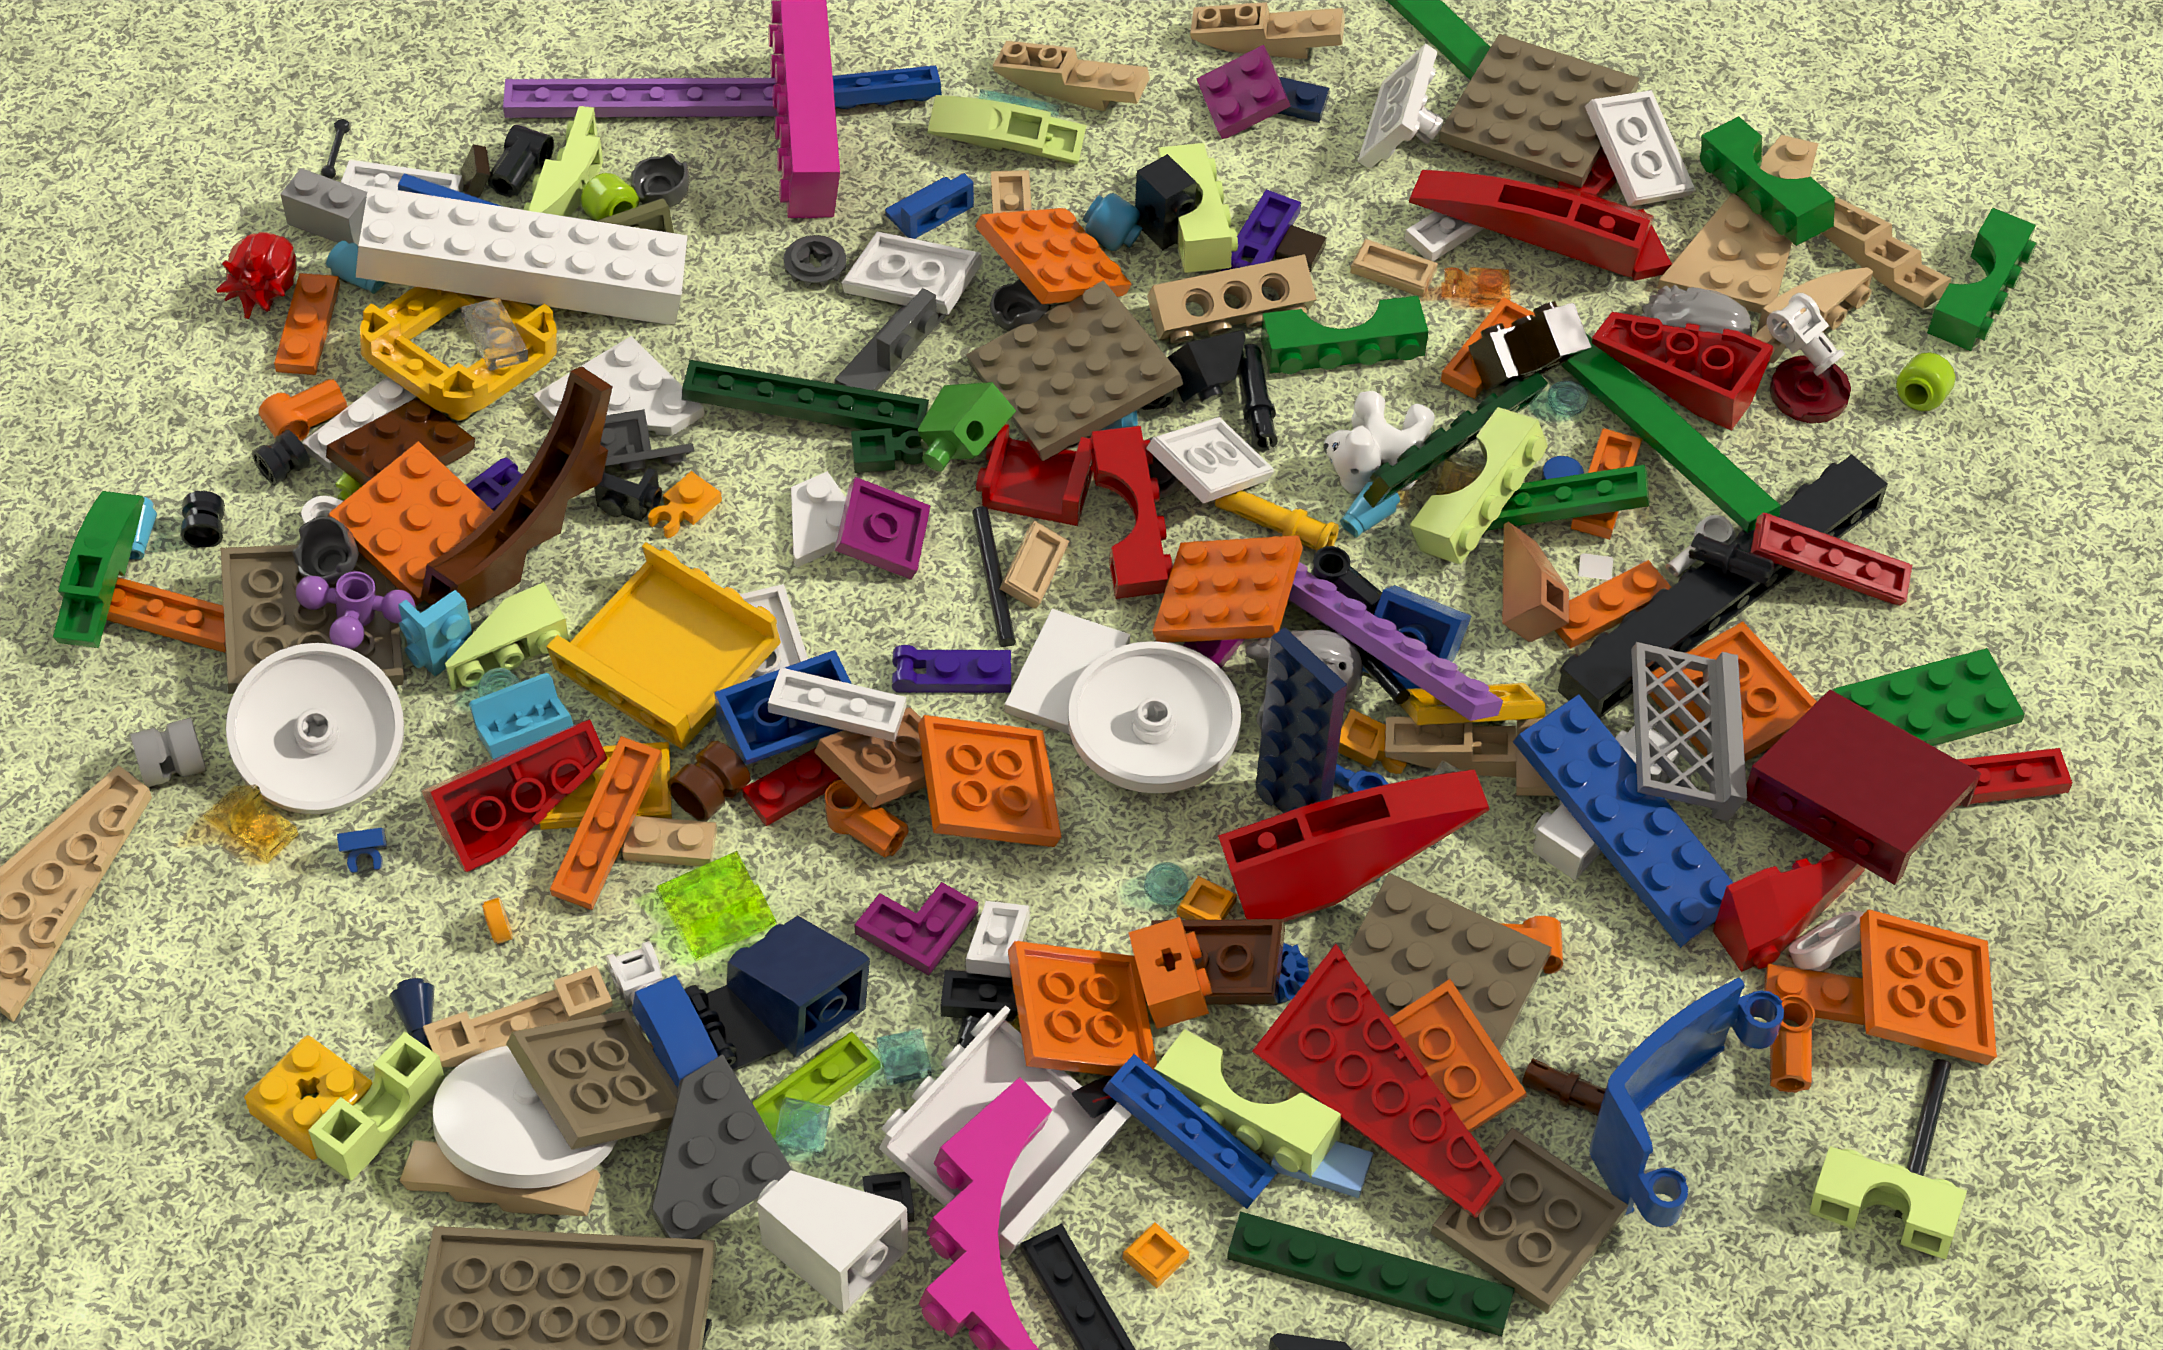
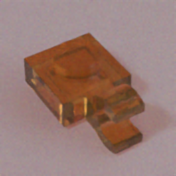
[1441,267,1511,307]

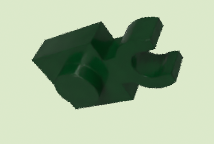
[851,428,923,473]

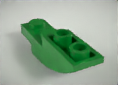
[53,491,145,648]

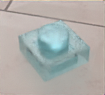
[876,1028,932,1086]
[775,1097,831,1154]

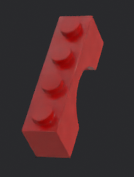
[1089,426,1173,599]

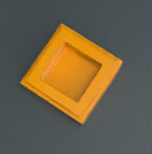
[1176,876,1237,920]
[1122,1222,1189,1288]

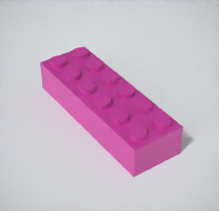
[768,0,840,218]

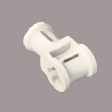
[1766,293,1845,376]
[606,941,663,1032]

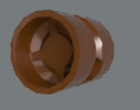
[667,741,751,822]

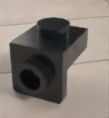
[594,468,662,522]

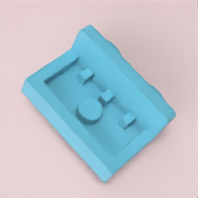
[398,590,472,676]
[469,673,573,759]

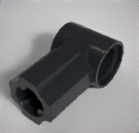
[488,125,554,198]
[1311,546,1382,615]

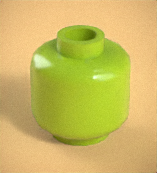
[581,173,639,221]
[1896,352,1956,412]

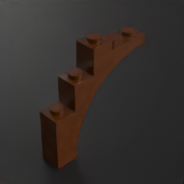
[420,366,613,610]

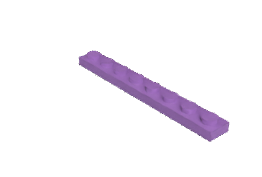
[503,78,778,118]
[1288,562,1503,721]

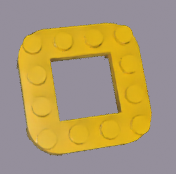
[360,286,557,420]

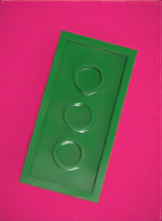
[1833,648,2025,746]

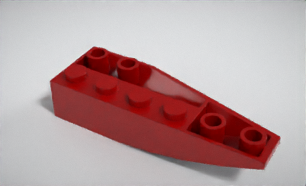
[1409,170,1654,278]
[1218,769,1490,922]

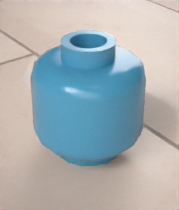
[1082,193,1143,251]

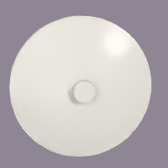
[1068,641,1241,793]
[226,643,404,814]
[433,1046,617,1189]

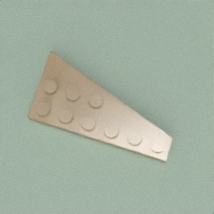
[1657,135,1819,313]
[0,765,152,1022]

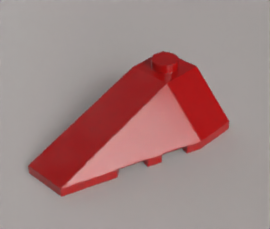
[1592,312,1773,431]
[421,719,608,872]
[1713,851,1865,972]

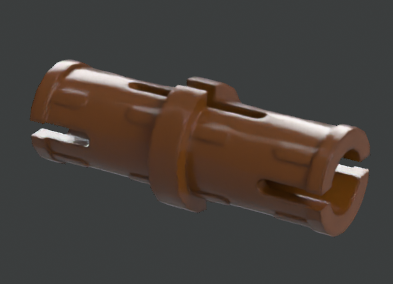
[1522,1058,1606,1116]

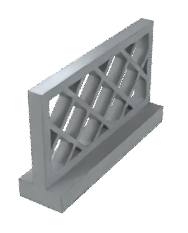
[1631,642,1747,821]

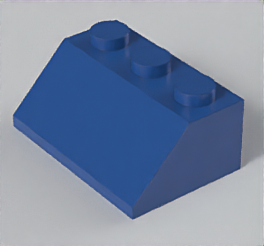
[714,650,852,765]

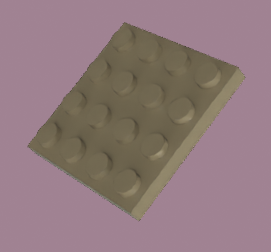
[1439,34,1639,188]
[966,280,1183,461]
[220,545,404,694]
[1345,873,1552,1053]

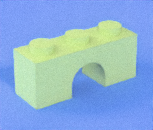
[308,1032,445,1181]
[1809,1146,1967,1260]

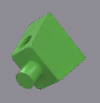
[918,382,1016,472]

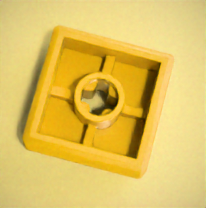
[244,1035,373,1160]

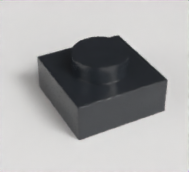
[862,1172,915,1222]

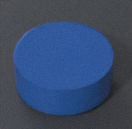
[1541,456,1584,480]

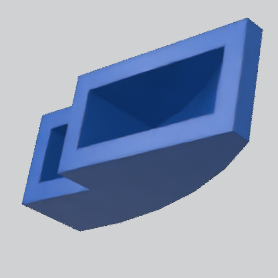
[632,975,718,1088]

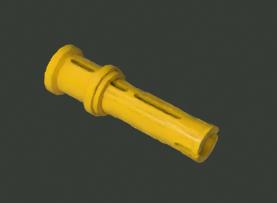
[1215,490,1339,552]

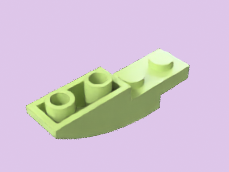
[927,95,1087,165]
[524,106,603,217]

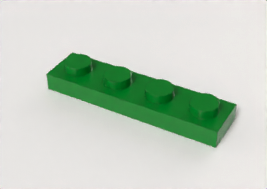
[1486,464,1650,531]

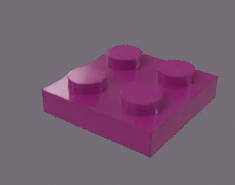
[1196,44,1291,139]
[835,477,931,579]

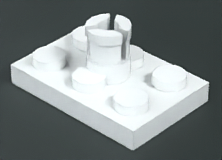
[1358,43,1443,168]

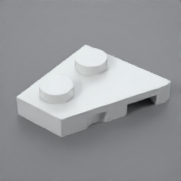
[791,471,846,567]

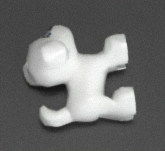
[1323,391,1435,494]

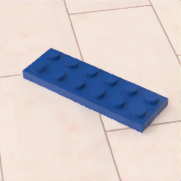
[1513,695,1734,948]

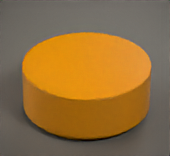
[482,897,513,944]

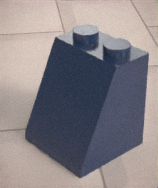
[727,915,870,1058]

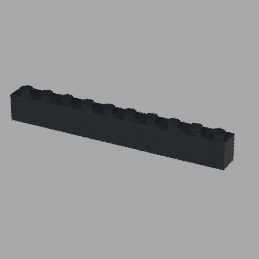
[1558,454,1888,719]

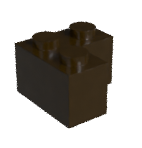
[1468,301,1591,391]

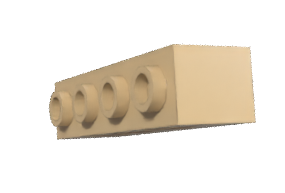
[1147,254,1317,343]

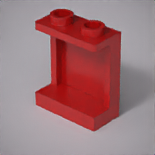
[976,424,1093,526]

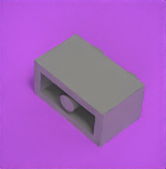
[280,168,367,245]

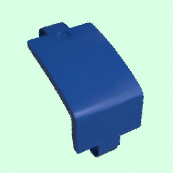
[1589,977,1784,1228]

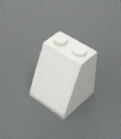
[757,1170,909,1314]

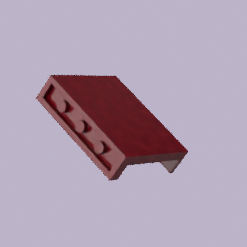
[1746,690,1981,885]

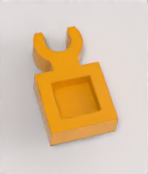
[648,471,722,538]
[1338,709,1407,774]

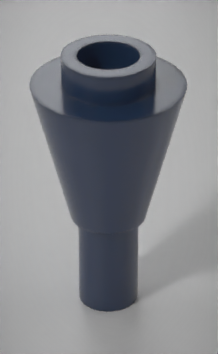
[389,978,435,1050]

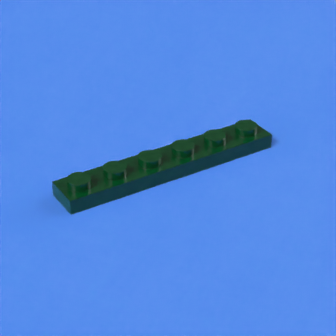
[681,360,929,440]
[1363,372,1548,508]
[1227,1211,1515,1337]

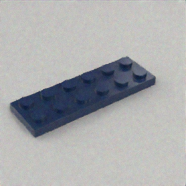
[1256,627,1347,813]

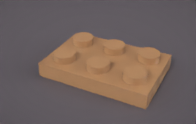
[815,707,927,808]

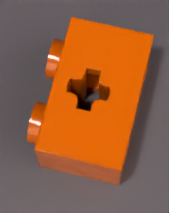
[1128,917,1212,1029]

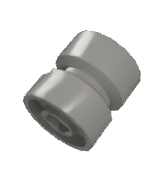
[130,717,206,787]

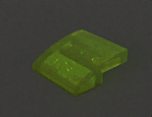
[656,851,777,961]

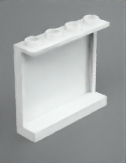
[879,1005,1132,1259]

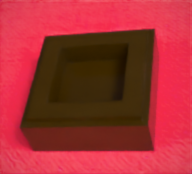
[460,144,490,198]
[1275,225,1327,272]

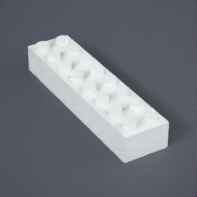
[356,186,687,324]

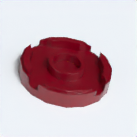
[1769,355,1851,424]

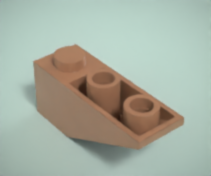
[1502,522,1569,642]

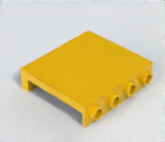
[546,542,781,750]

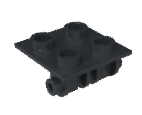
[684,985,786,1071]

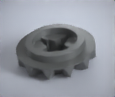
[784,235,846,288]

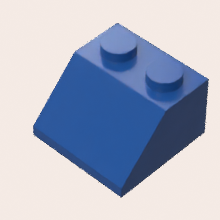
[1362,585,1472,689]

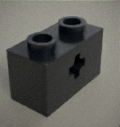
[1135,154,1197,251]

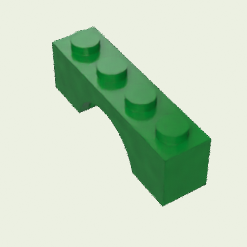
[1700,116,1835,246]
[1927,207,2037,351]
[1260,296,1429,374]

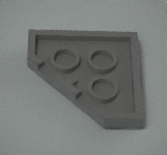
[649,1054,793,1239]

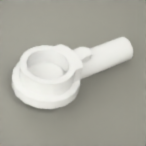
[1666,515,1736,577]

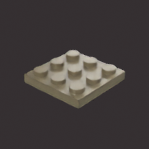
[506,1010,678,1150]
[1431,1128,1628,1314]

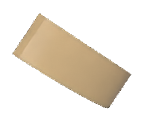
[423,965,613,1067]

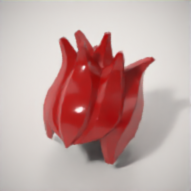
[216,232,297,319]

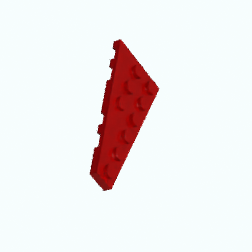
[1252,944,1504,1219]

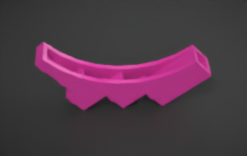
[919,1077,1052,1350]

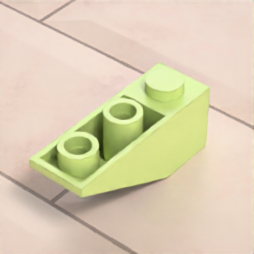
[445,582,569,691]

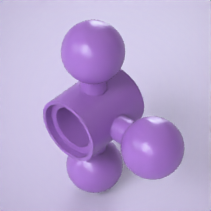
[296,571,415,650]

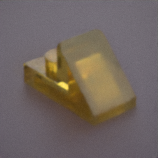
[203,784,299,864]

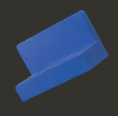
[885,173,974,239]

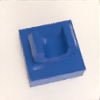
[337,827,387,873]

